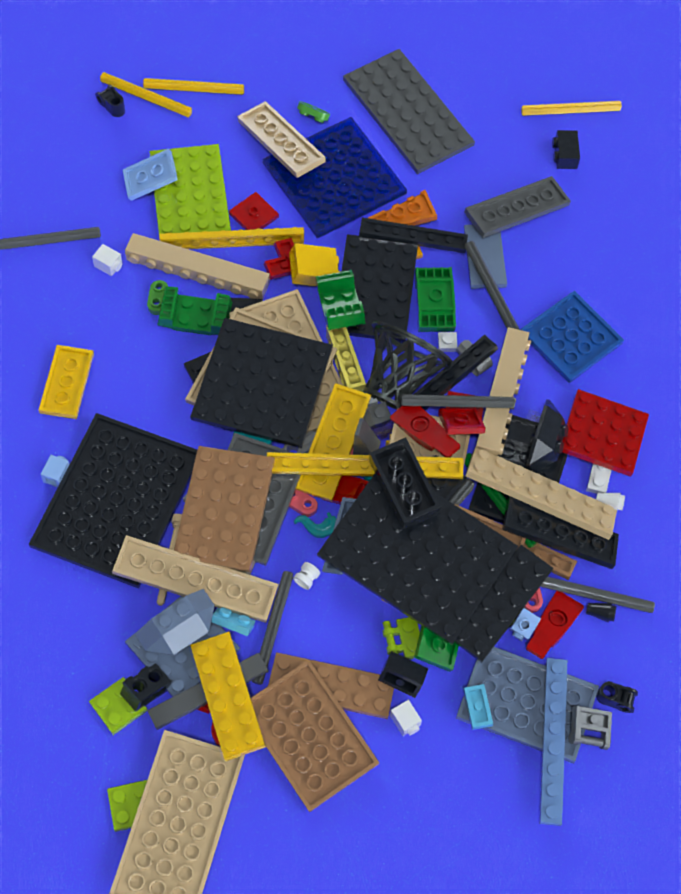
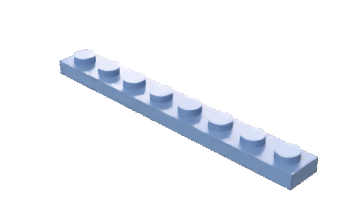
[539,658,568,826]

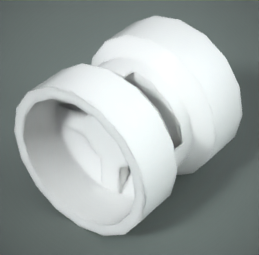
[293,562,320,590]

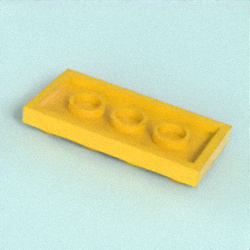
[39,345,94,419]

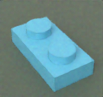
[211,607,256,636]
[463,684,493,730]

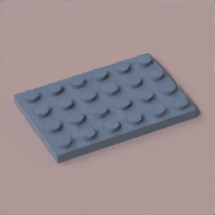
[456,647,599,764]

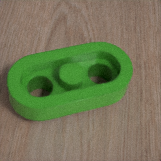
[297,101,330,123]
[147,280,168,315]

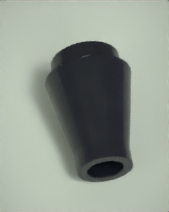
[586,603,617,623]

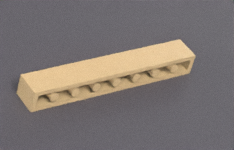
[125,233,270,300]
[476,327,531,456]

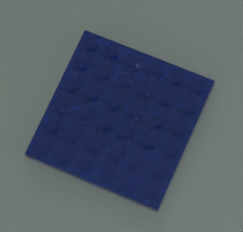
[263,117,407,239]

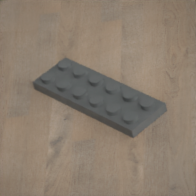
[464,176,571,238]

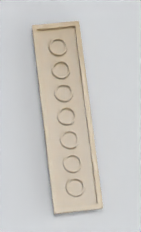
[465,447,617,540]
[112,535,279,623]

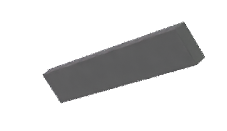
[147,652,268,730]

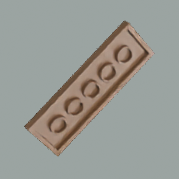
[268,652,394,719]

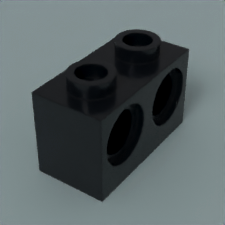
[120,663,171,712]

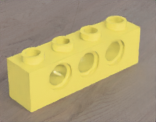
[326,325,366,392]

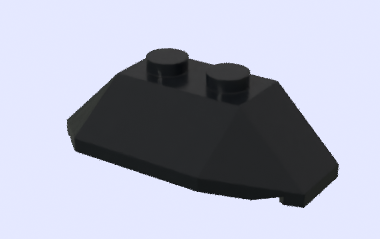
[526,399,568,473]

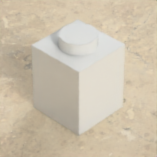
[92,244,122,276]
[390,700,422,736]

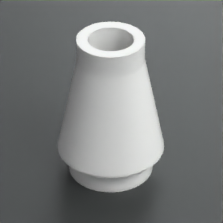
[596,492,625,511]

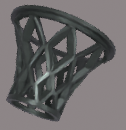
[363,321,452,410]

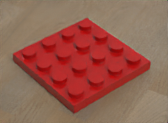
[562,389,649,477]

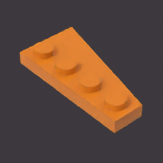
[368,190,437,226]

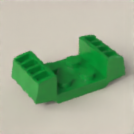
[415,267,456,332]
[315,270,366,331]
[157,286,232,335]

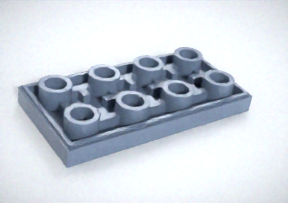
[464,225,507,289]

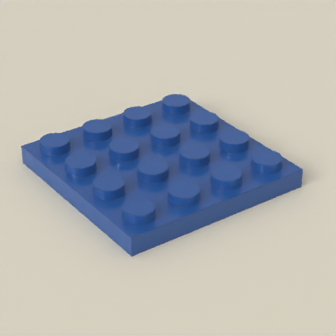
[521,290,624,383]

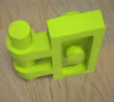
[382,617,420,659]

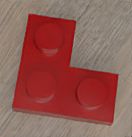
[264,238,294,280]

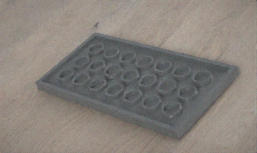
[343,49,475,175]

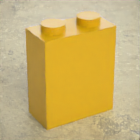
[289,243,340,286]

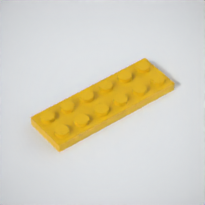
[296,383,371,502]
[190,632,266,761]

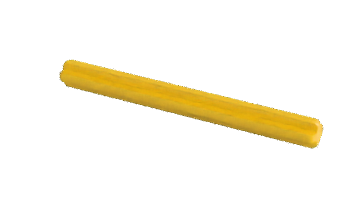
[100,72,192,117]
[143,78,244,95]
[521,101,622,116]

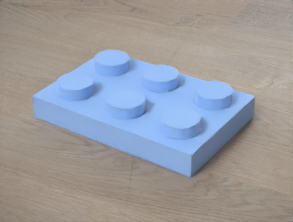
[123,148,178,201]

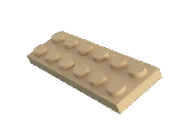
[237,101,326,178]

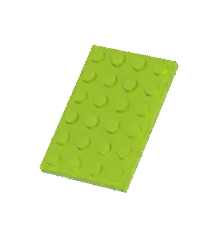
[149,144,231,234]

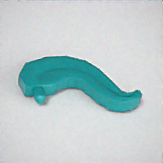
[294,512,336,538]

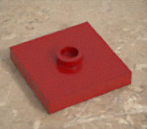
[229,192,279,230]
[438,407,486,435]

